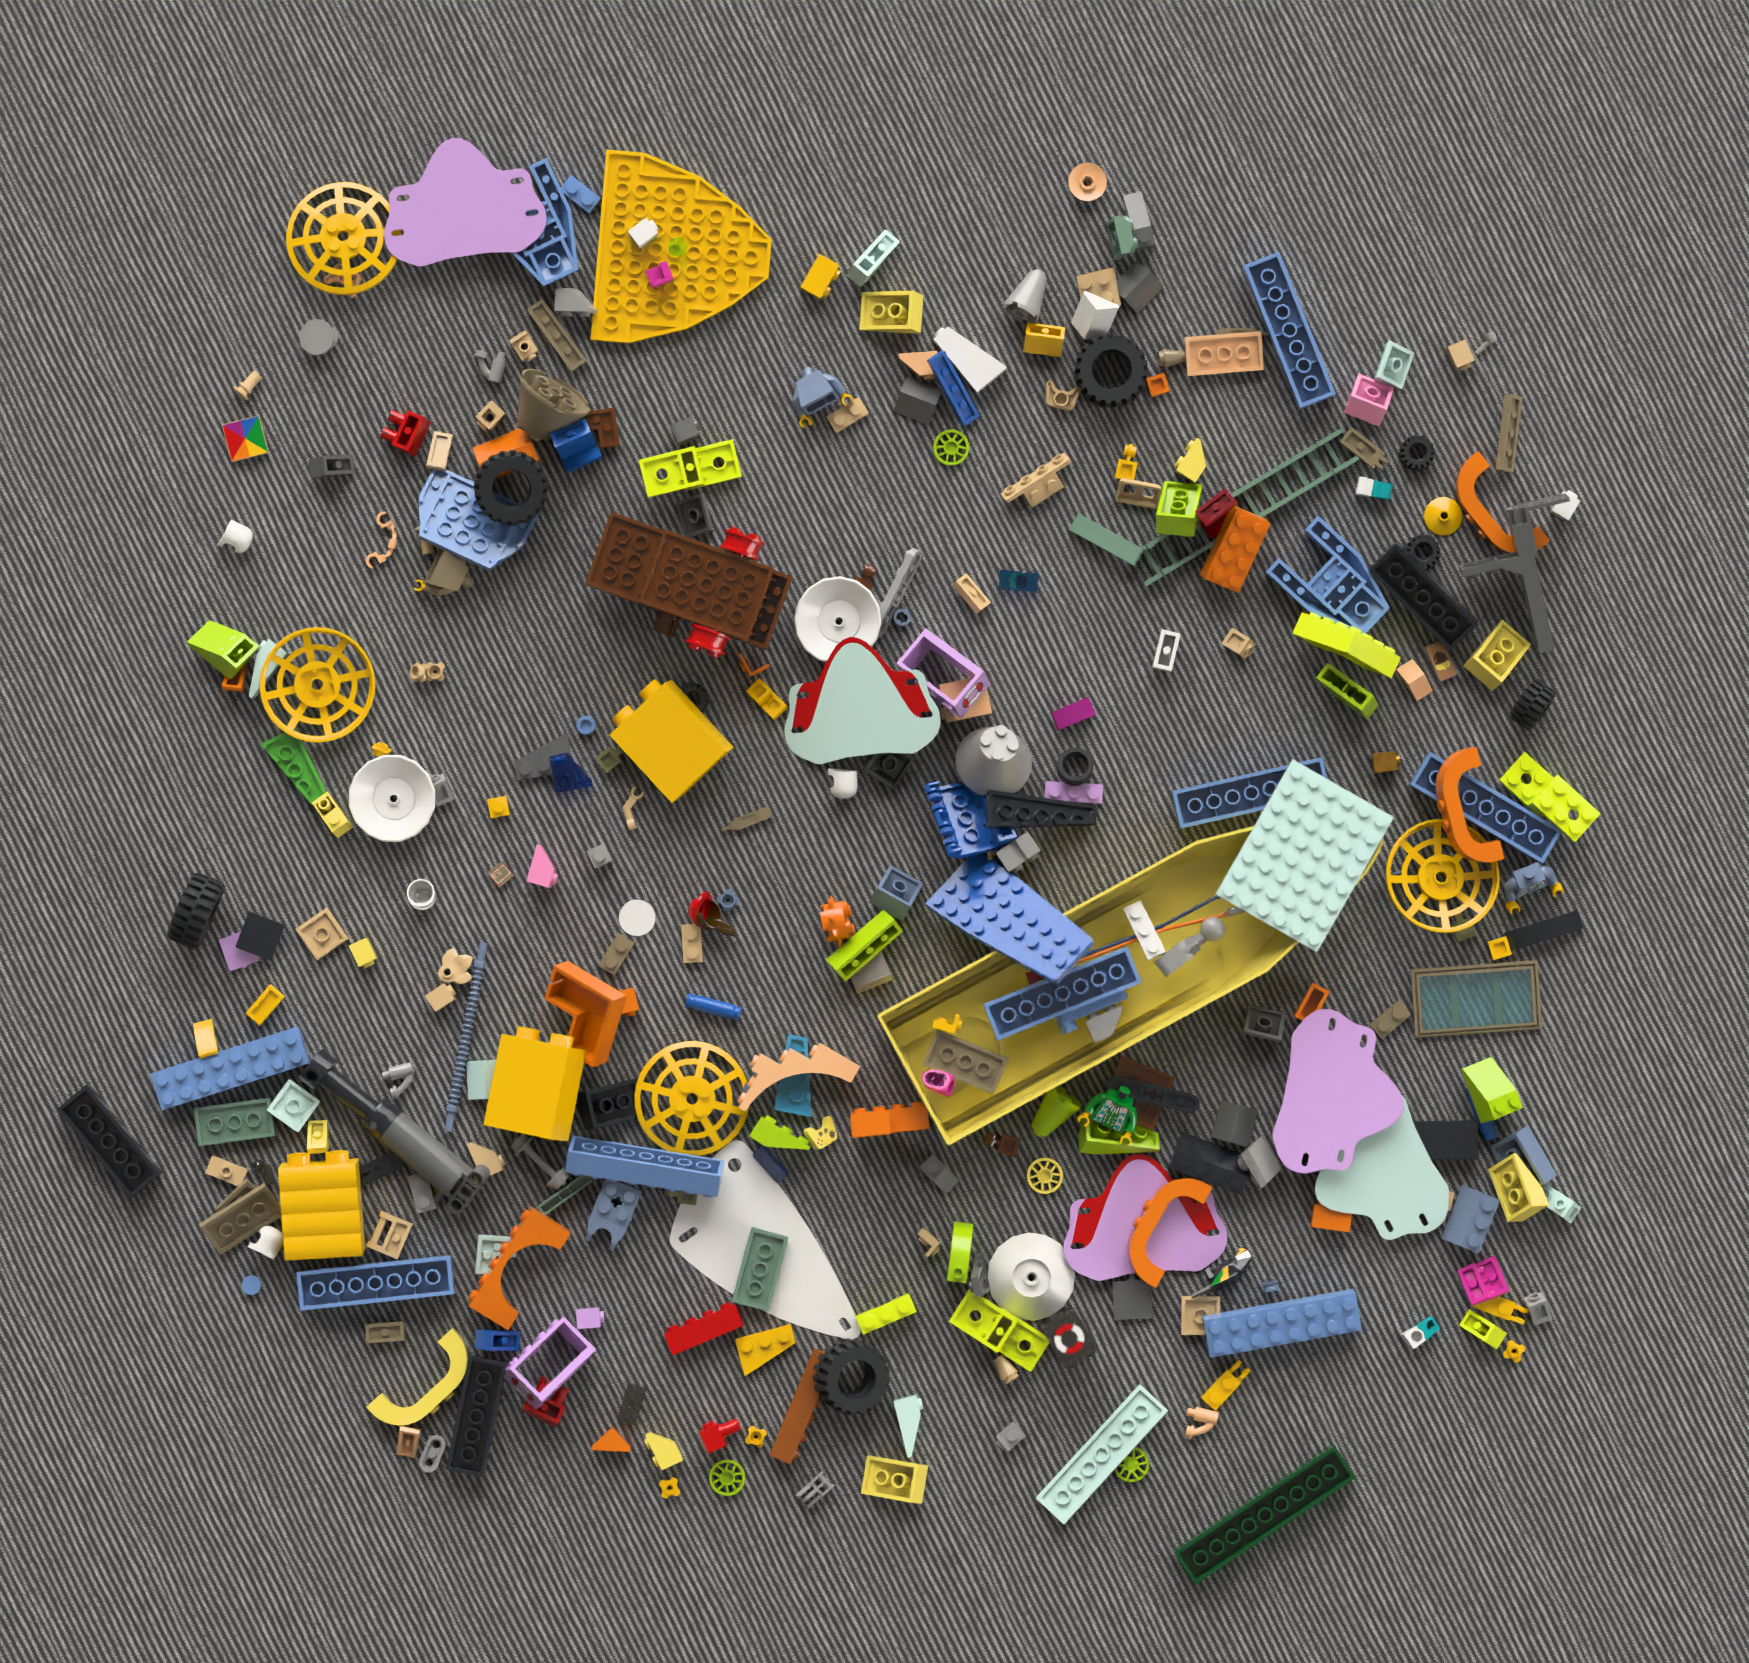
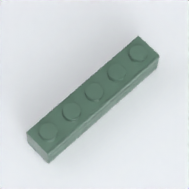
[537,1175,593,1215]

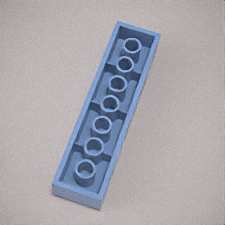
[1242,252,1336,410]
[1408,752,1562,864]
[1171,757,1327,829]
[983,947,1142,1040]
[150,1027,310,1110]
[565,1135,724,1197]
[296,1255,456,1311]
[1202,1289,1362,1358]

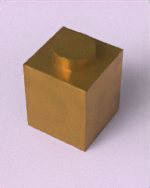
[1371,751,1400,773]

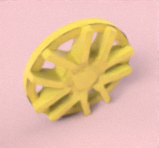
[1027,1158,1063,1194]

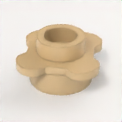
[426,662,445,681]
[410,663,427,682]

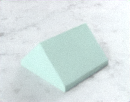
[1374,341,1414,389]
[466,1060,496,1100]

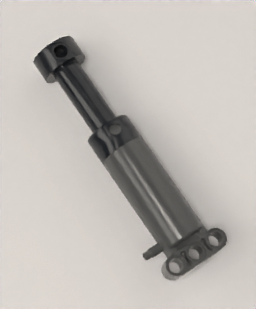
[299,1049,490,1214]

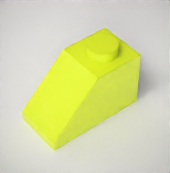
[1459,1309,1507,1349]

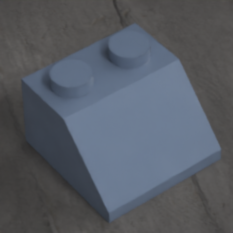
[869,865,923,921]

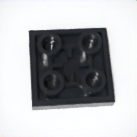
[235,911,285,961]

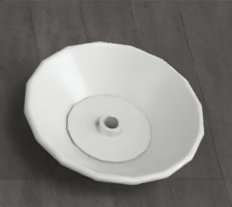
[794,576,882,662]
[349,755,435,842]
[988,1233,1075,1321]

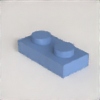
[561,175,601,214]

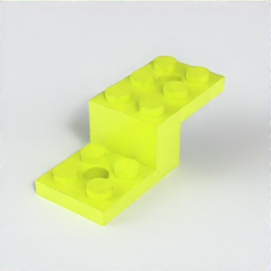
[639,439,742,498]
[1498,752,1600,842]
[949,1289,1052,1372]

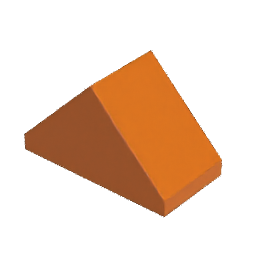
[222,664,247,693]
[592,1427,631,1452]

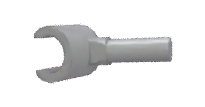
[1475,331,1497,355]

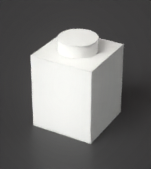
[628,218,658,250]
[1550,491,1580,522]

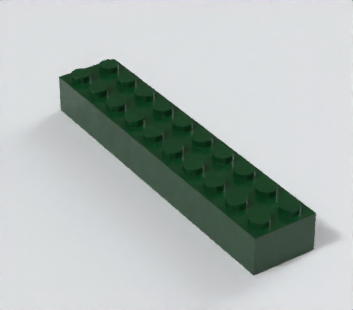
[1173,1444,1356,1585]

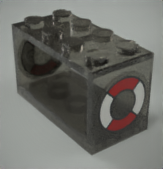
[1039,1304,1098,1369]

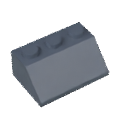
[1489,1125,1557,1186]
[1441,1185,1500,1253]

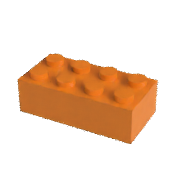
[1200,506,1271,593]

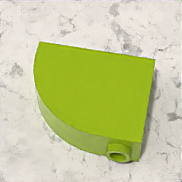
[1316,662,1379,720]
[947,1221,973,1283]

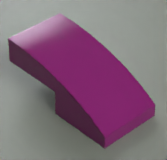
[1051,697,1096,730]

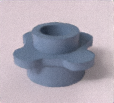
[717,889,740,912]

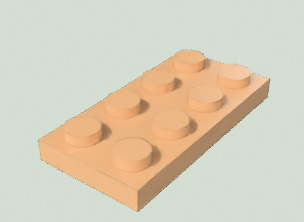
[1184,331,1264,376]

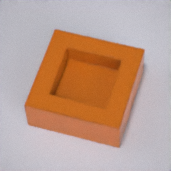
[1146,373,1170,397]

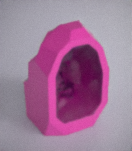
[922,1070,955,1097]

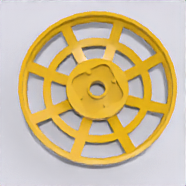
[286,182,401,295]
[259,627,375,742]
[1385,819,1500,933]
[635,1041,749,1156]

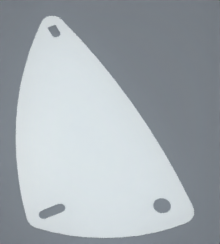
[670,1140,861,1339]

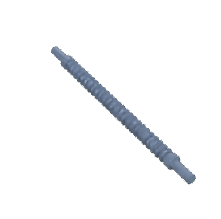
[444,942,488,1132]

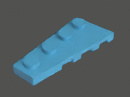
[774,1034,812,1117]

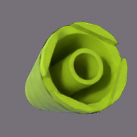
[1031,1085,1081,1137]

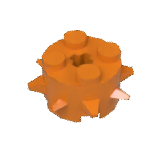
[820,896,855,947]

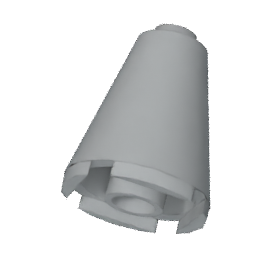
[1002,269,1047,323]

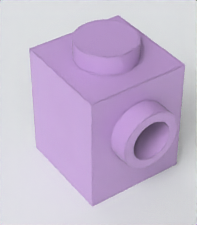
[576,1307,605,1329]

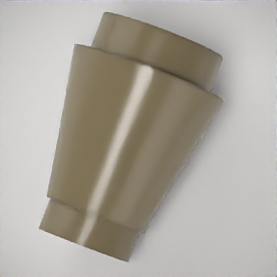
[1156,349,1186,368]

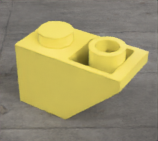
[1175,438,1206,484]
[312,792,353,838]
[644,1432,683,1470]

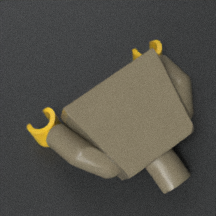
[413,546,474,596]

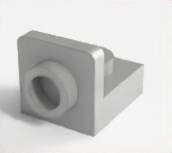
[430,774,454,807]
[1524,1292,1552,1326]
[996,1421,1026,1452]

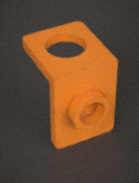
[738,652,770,677]

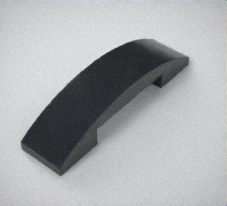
[1504,910,1583,951]

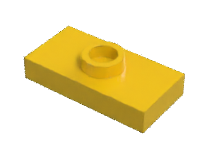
[245,984,285,1026]

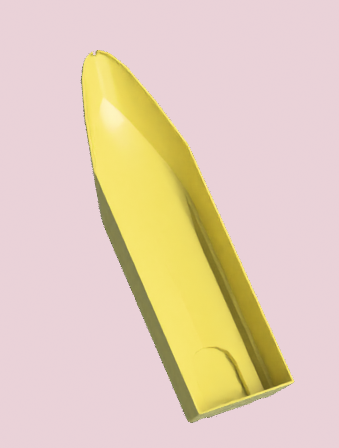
[878,826,1383,1145]

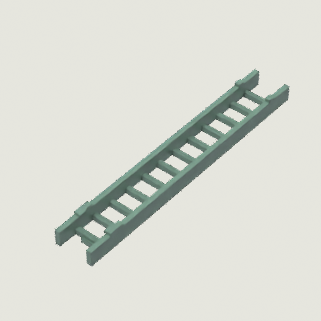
[1141,428,1359,587]

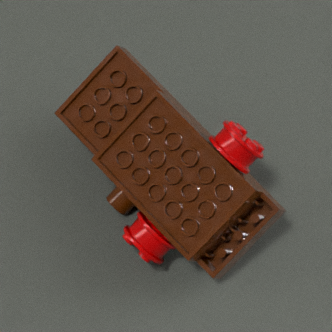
[585,512,793,658]

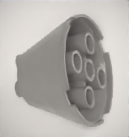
[955,725,1032,796]

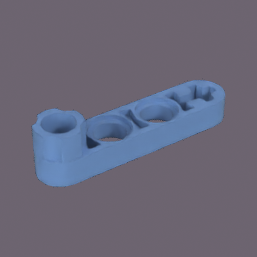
[1055,990,1128,1035]

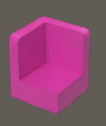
[646,261,674,289]

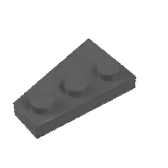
[514,733,574,781]

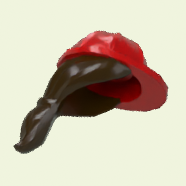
[688,892,736,937]

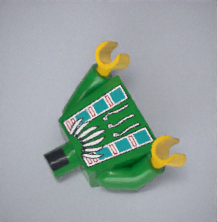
[1077,1086,1138,1147]

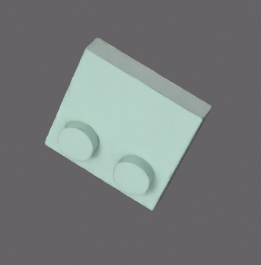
[266,1079,320,1132]

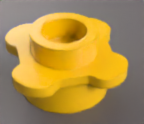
[371,742,392,757]
[1503,1340,1525,1363]
[745,1426,767,1448]
[659,1477,680,1499]

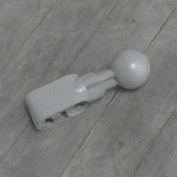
[1154,917,1225,977]

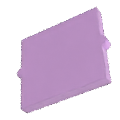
[219,932,260,971]

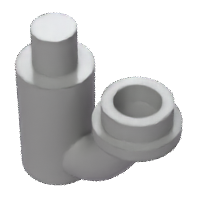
[474,350,506,384]
[382,1062,415,1100]

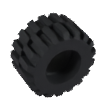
[1509,679,1556,731]

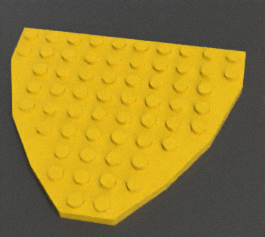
[590,150,772,344]

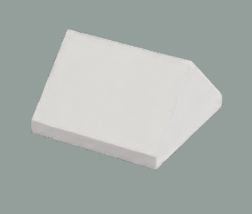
[1071,291,1119,339]

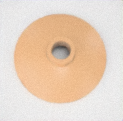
[1068,163,1107,201]

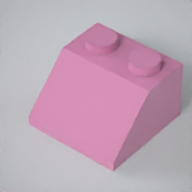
[1344,374,1394,427]
[527,844,558,888]

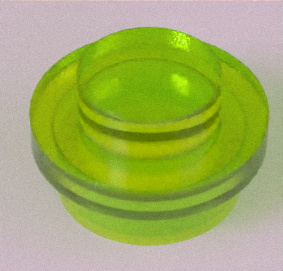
[668,237,687,256]

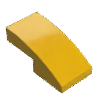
[746,678,788,721]
[193,1019,218,1058]

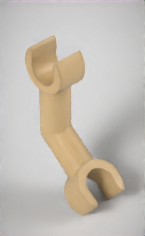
[623,786,644,830]

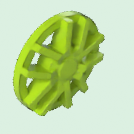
[933,429,969,465]
[1114,1447,1149,1482]
[709,1459,745,1496]

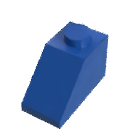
[475,1329,520,1351]

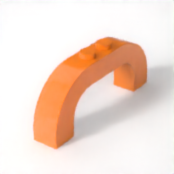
[1456,451,1550,554]
[1436,747,1504,862]
[1127,1178,1213,1288]

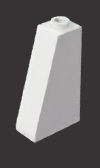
[933,327,1007,394]

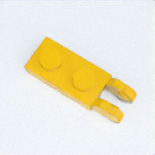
[1472,1296,1529,1325]
[1201,1359,1251,1411]

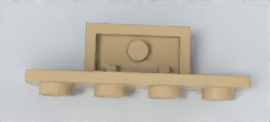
[1001,453,1071,507]

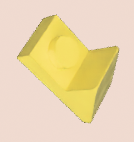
[307,1120,329,1154]

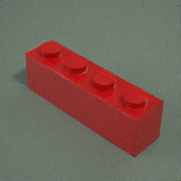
[664,1302,744,1356]

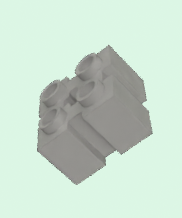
[995,831,1041,874]

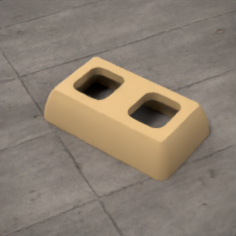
[1115,478,1162,509]

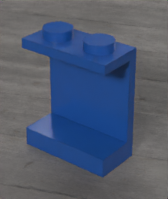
[549,418,602,473]

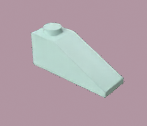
[846,230,900,287]
[249,639,289,699]
[893,1395,923,1458]

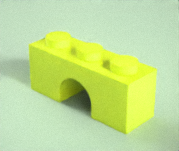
[856,1293,916,1335]

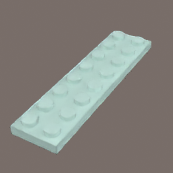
[1036,1384,1168,1525]

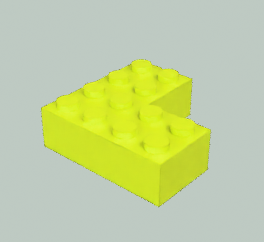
[1292,612,1401,678]

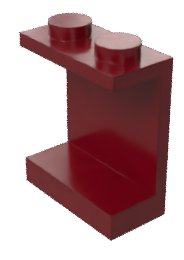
[1195,488,1237,540]

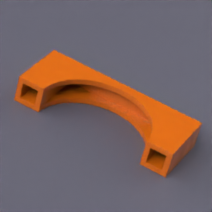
[468,1206,571,1330]

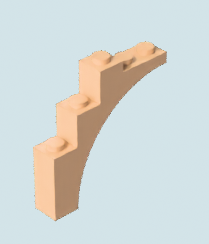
[737,1043,860,1111]

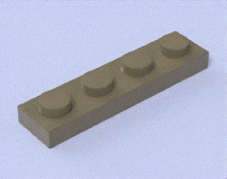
[527,299,587,372]
[1495,394,1523,473]

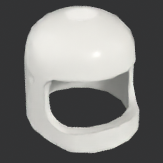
[217,520,253,553]
[828,768,858,799]
[407,879,436,910]
[248,1226,284,1259]

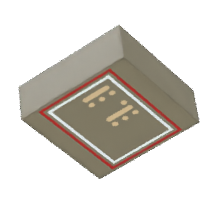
[488,861,514,888]

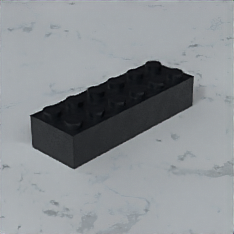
[1368,540,1478,651]
[57,1084,163,1198]
[446,1354,508,1477]

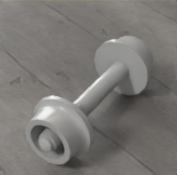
[510,1133,570,1190]

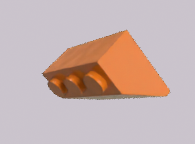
[473,428,540,480]

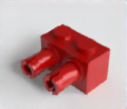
[380,410,431,457]
[520,1376,569,1427]
[699,1418,741,1454]

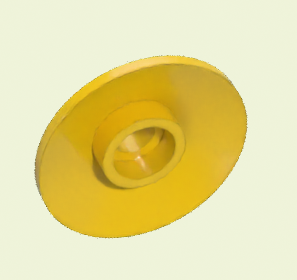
[1424,497,1462,536]

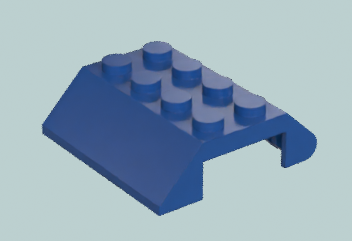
[924,781,1017,859]

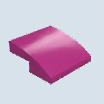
[1457,1256,1510,1306]

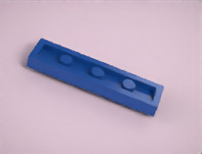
[927,350,980,426]

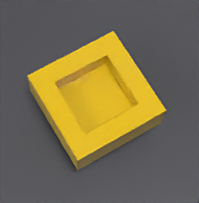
[487,796,510,818]
[1487,936,1512,960]

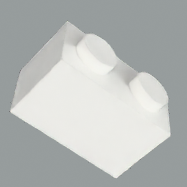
[1152,629,1180,672]

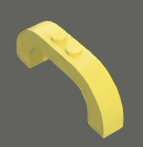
[367,1328,468,1425]

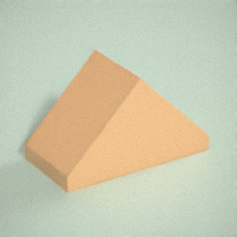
[1396,659,1433,702]
[396,1425,422,1458]

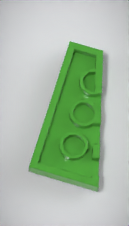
[260,728,327,804]

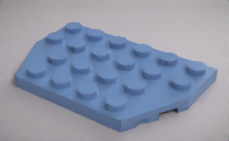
[419,469,539,571]

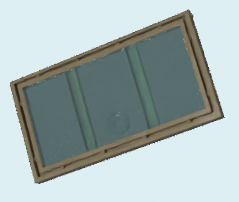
[1410,960,1543,1038]

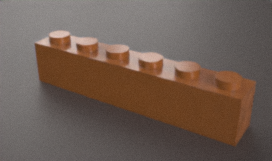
[769,1347,825,1465]

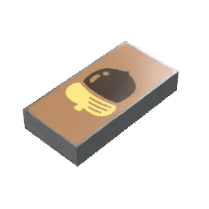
[1424,641,1458,683]

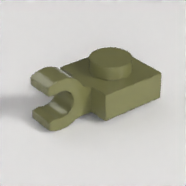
[595,746,624,773]
[1450,907,1476,942]
[664,1189,698,1206]

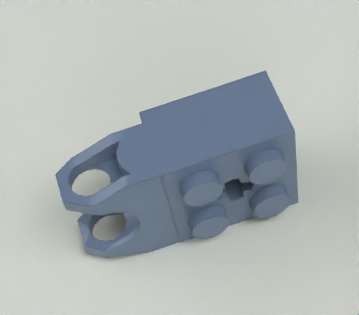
[585,1179,643,1251]

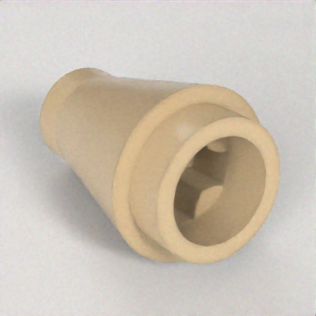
[993,1354,1019,1384]

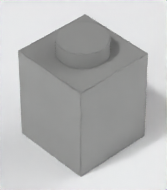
[587,843,613,869]

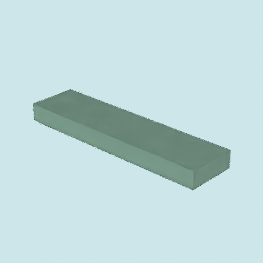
[1069,513,1144,567]

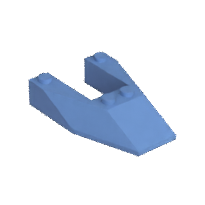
[511,158,578,286]
[1264,516,1390,634]

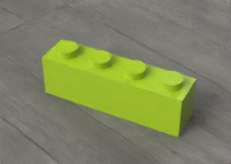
[826,909,903,982]

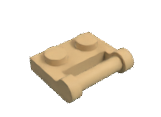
[366,1210,413,1260]

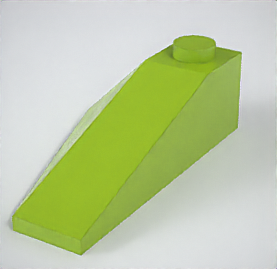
[1078,1108,1160,1155]

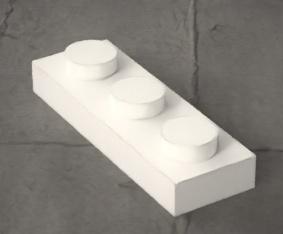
[1123,900,1166,961]

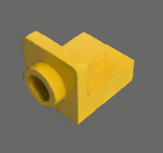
[932,1014,962,1034]

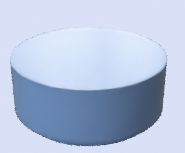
[576,716,596,735]
[242,1275,262,1295]

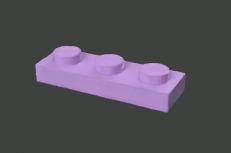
[1044,781,1103,804]

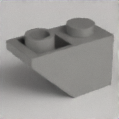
[554,288,597,317]
[1085,1004,1122,1043]

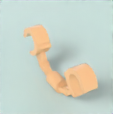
[366,512,397,569]

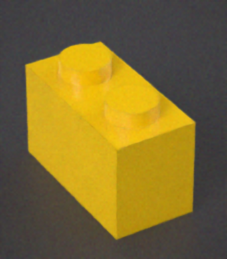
[801,254,841,301]
[1023,322,1065,357]

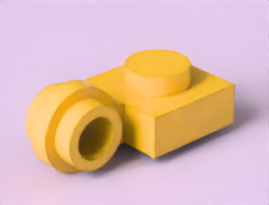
[1115,444,1137,480]

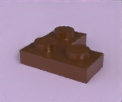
[580,408,620,449]

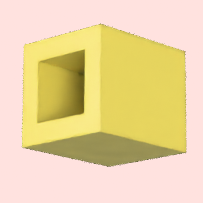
[349,938,378,968]

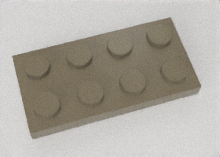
[922,1029,1009,1094]
[199,1183,282,1255]

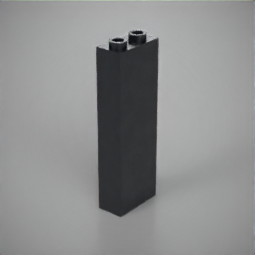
[1413,1120,1478,1160]

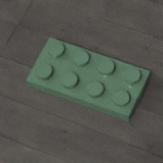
[194,1098,276,1146]
[731,1227,789,1312]

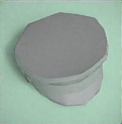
[299,319,338,356]

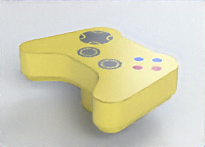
[804,1116,837,1150]

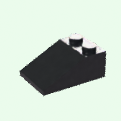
[577,1078,645,1130]

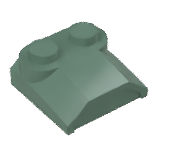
[1106,215,1138,261]

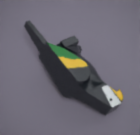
[1191,1248,1252,1298]

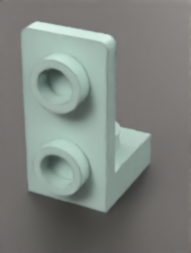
[1542,1184,1581,1224]

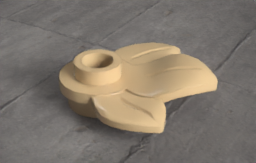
[438,948,473,984]

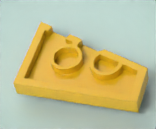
[735,1324,796,1376]

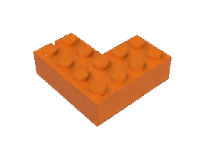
[544,961,627,1067]
[850,1102,930,1138]

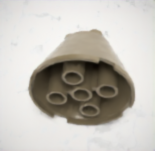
[516,369,590,441]

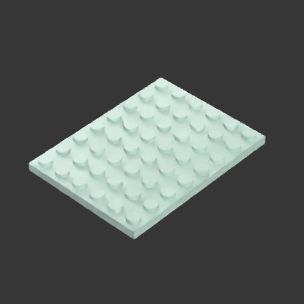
[1216,760,1394,952]

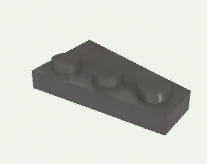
[969,1253,990,1297]

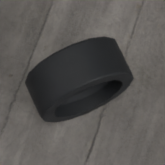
[1057,747,1093,786]

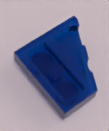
[549,753,593,793]

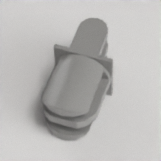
[795,1471,835,1509]

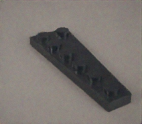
[986,790,1096,829]

